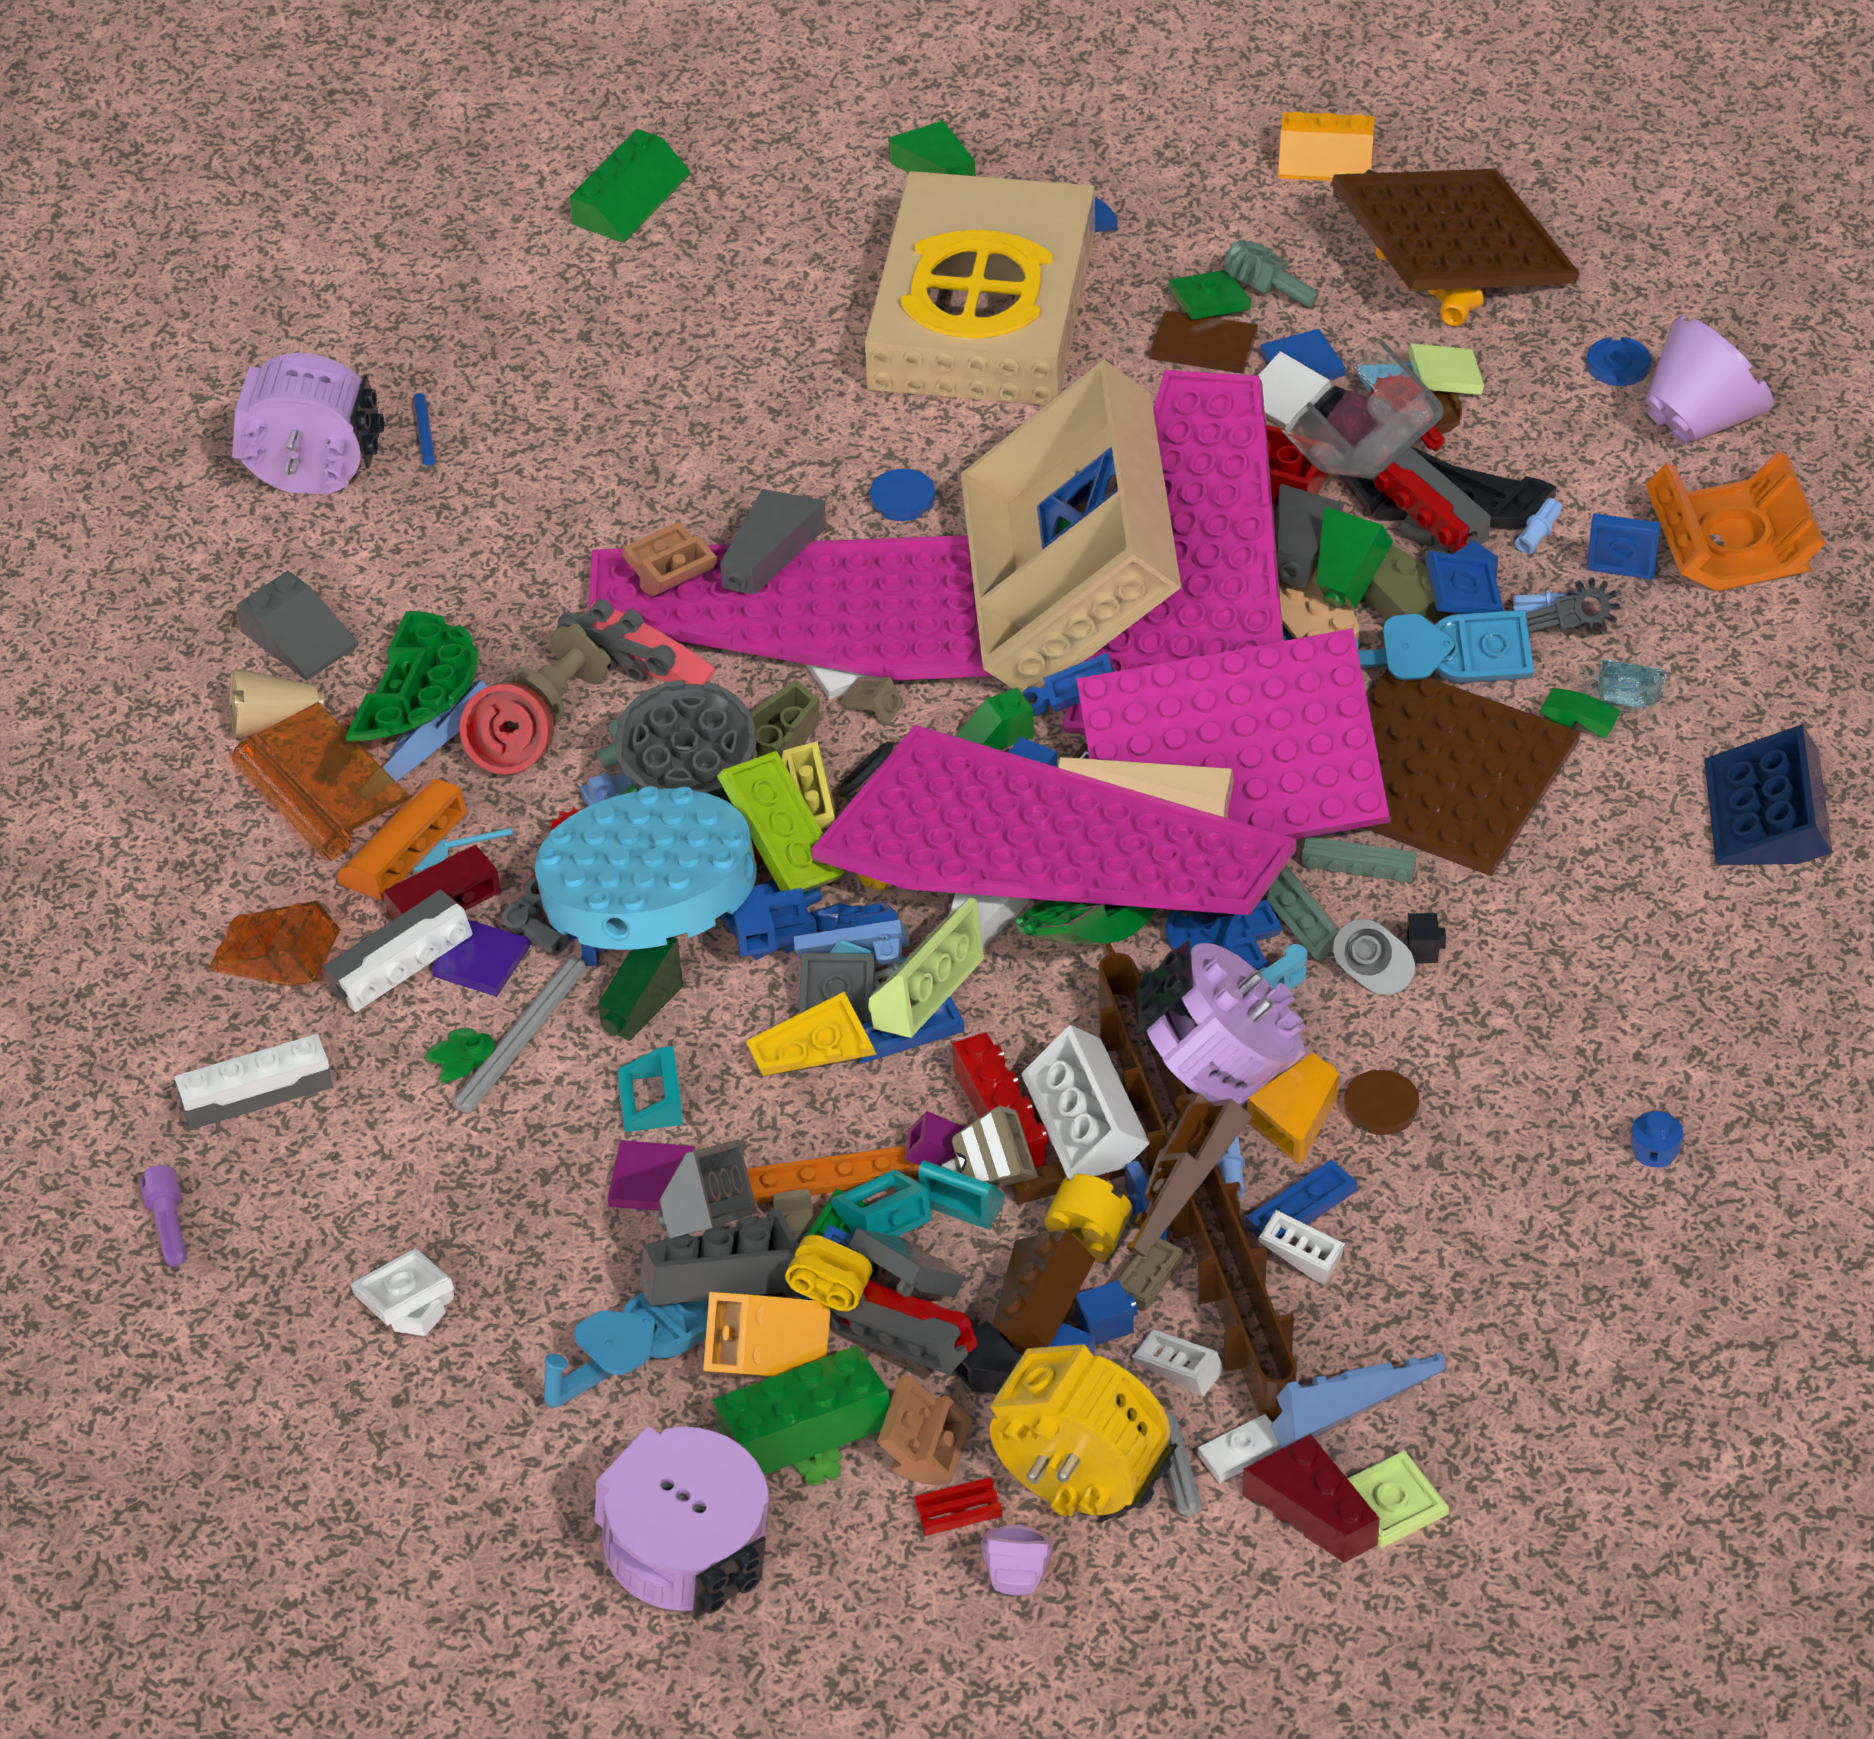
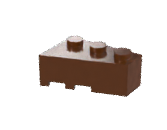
[993,1229,1095,1353]

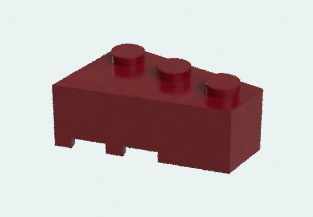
[1243,1433,1380,1563]

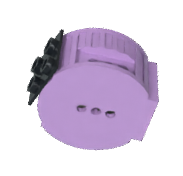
[232,353,385,494]
[594,1426,769,1619]

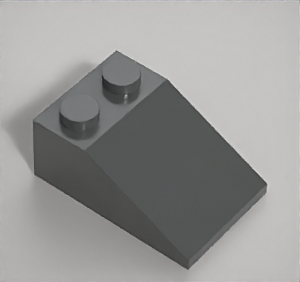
[236,570,358,681]

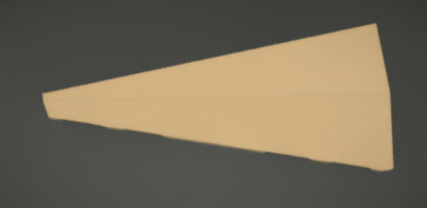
[1059,757,1234,818]

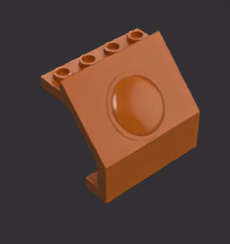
[1645,450,1826,591]

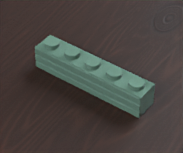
[1302,837,1417,883]

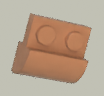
[622,522,717,596]
[877,1376,972,1485]

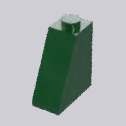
[598,937,683,1041]

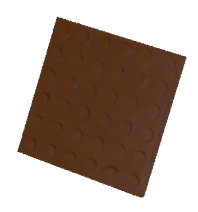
[1331,169,1580,292]
[1361,668,1580,877]

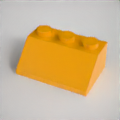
[1278,111,1375,181]

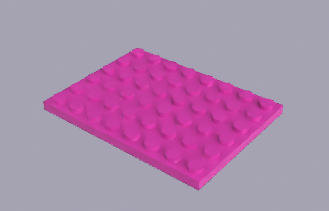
[1077,628,1390,839]

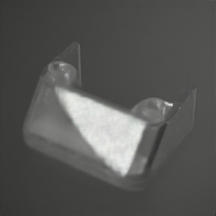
[1281,339,1444,479]

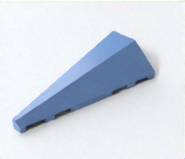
[356,680,488,803]
[1271,1352,1445,1449]

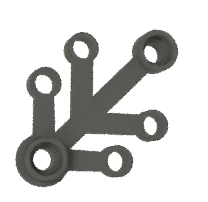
[556,599,676,682]

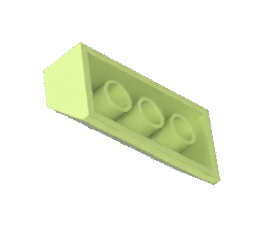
[868,897,984,1038]

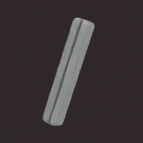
[1165,1412,1202,1518]

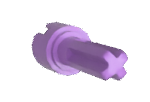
[139,1165,187,1267]

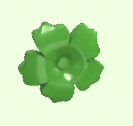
[794,1448,842,1486]

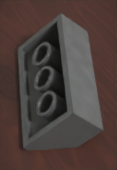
[658,1139,758,1238]

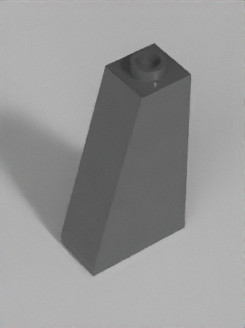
[1274,484,1344,589]
[721,489,826,595]

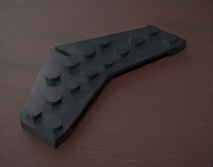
[1305,385,1556,529]

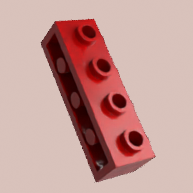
[952,1031,1049,1168]

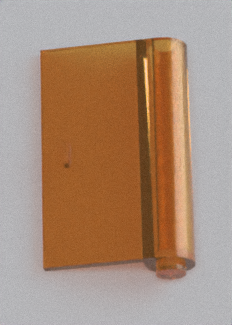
[232,702,409,861]

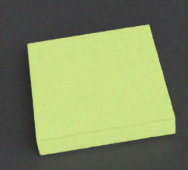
[1408,343,1484,395]
[1347,1450,1449,1549]

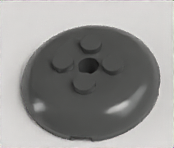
[614,680,756,796]

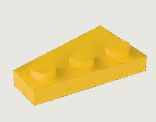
[746,992,877,1076]

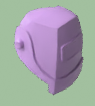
[981,1524,1053,1595]

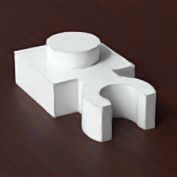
[392,1290,454,1336]

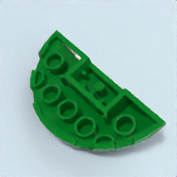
[346,611,479,741]
[1016,900,1157,945]

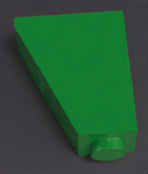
[888,120,976,176]
[1316,507,1394,610]

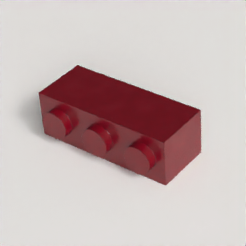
[383,844,501,920]

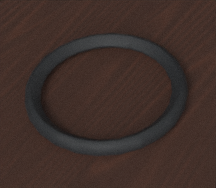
[838,742,894,796]

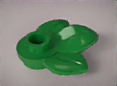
[424,1028,495,1083]

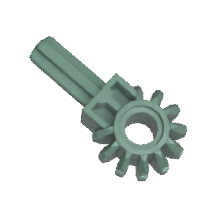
[1224,240,1318,307]

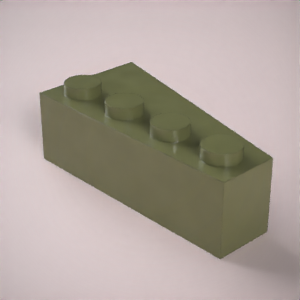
[1363,545,1453,625]
[714,679,820,805]

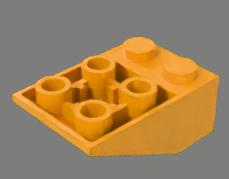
[703,1292,831,1377]

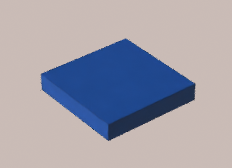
[1260,328,1345,380]
[1587,513,1661,580]
[1425,551,1504,614]

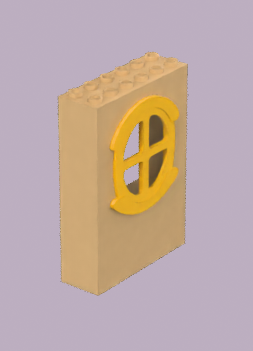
[865,171,1095,405]

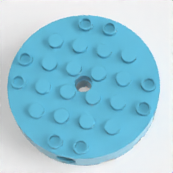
[535,786,757,950]

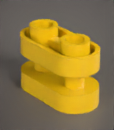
[785,1235,872,1311]

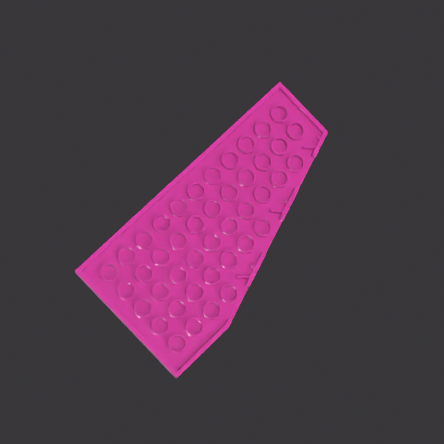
[1062,370,1284,735]
[812,725,1296,915]

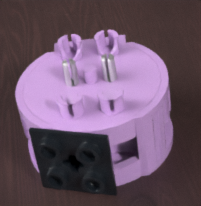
[1137,941,1307,1106]

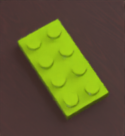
[717,751,845,893]

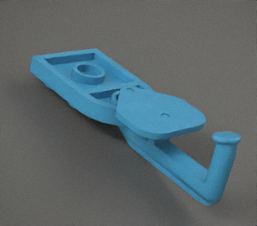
[1355,610,1534,683]
[544,1292,709,1408]

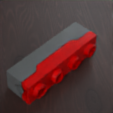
[1373,443,1491,554]
[830,1280,978,1375]

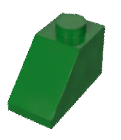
[956,687,1034,750]

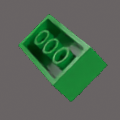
[712,1345,890,1475]

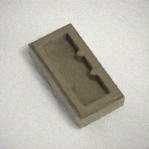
[1118,1238,1185,1311]

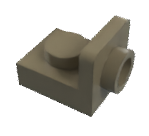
[842,677,903,724]
[772,1189,815,1244]

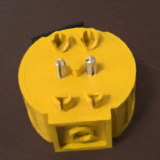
[990,1344,1178,1523]

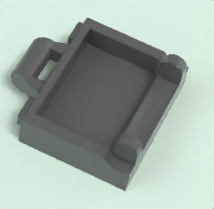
[849,1228,965,1298]

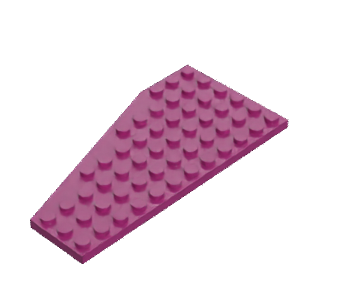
[589,535,993,680]

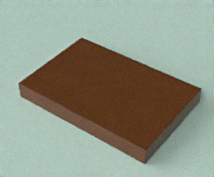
[1150,310,1258,374]

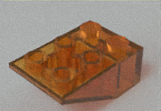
[208,900,341,987]

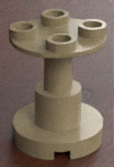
[503,623,611,727]

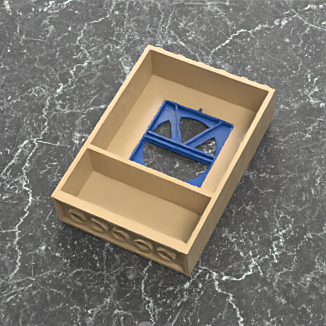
[961,359,1181,700]

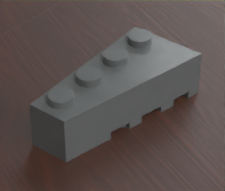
[639,1209,799,1306]

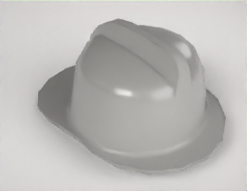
[1333,919,1415,995]

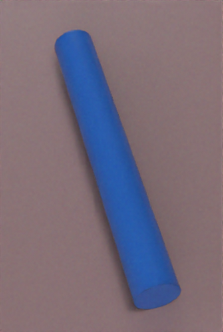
[413,393,436,465]

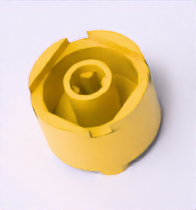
[1044,1174,1133,1262]

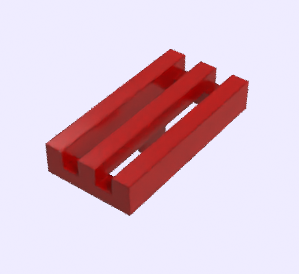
[914,1477,1003,1536]

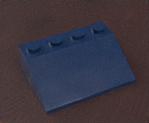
[1704,724,1832,865]

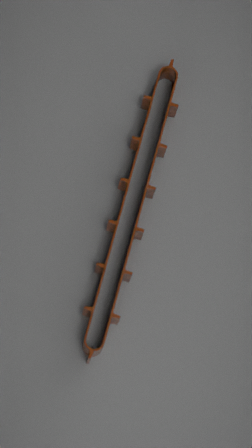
[1099,943,1297,1421]

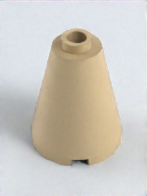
[229,669,324,738]

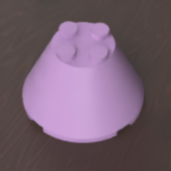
[1646,315,1774,445]

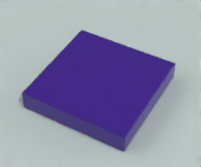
[431,919,530,997]

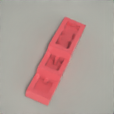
[588,602,715,685]

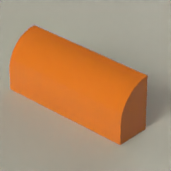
[337,779,467,901]

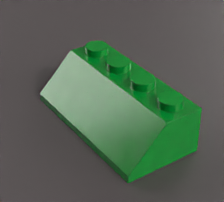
[569,128,690,243]

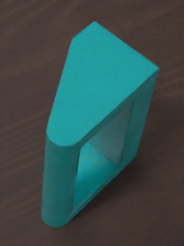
[617,1046,683,1132]
[918,1160,1005,1230]
[831,1169,932,1237]

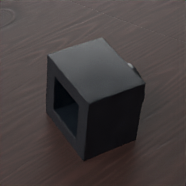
[1406,913,1446,964]

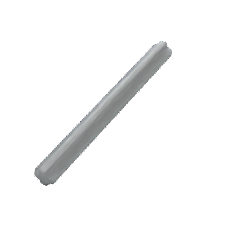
[454,955,586,1114]

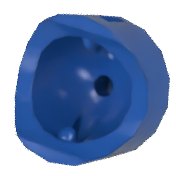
[1631,1111,1683,1167]

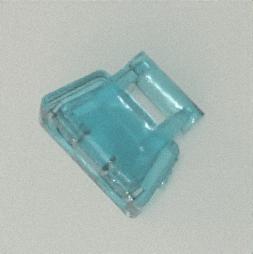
[1597,660,1666,710]

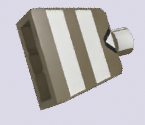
[942,1106,1038,1188]

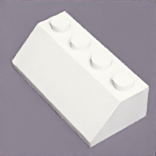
[1021,1025,1150,1180]

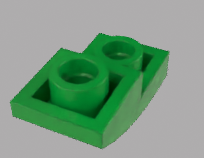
[1540,688,1621,739]

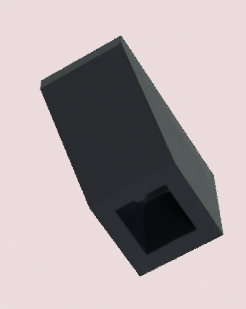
[954,1321,1021,1394]

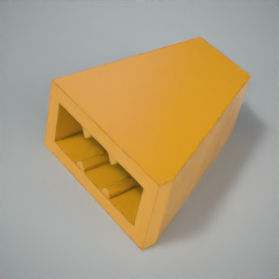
[1247,1052,1339,1164]

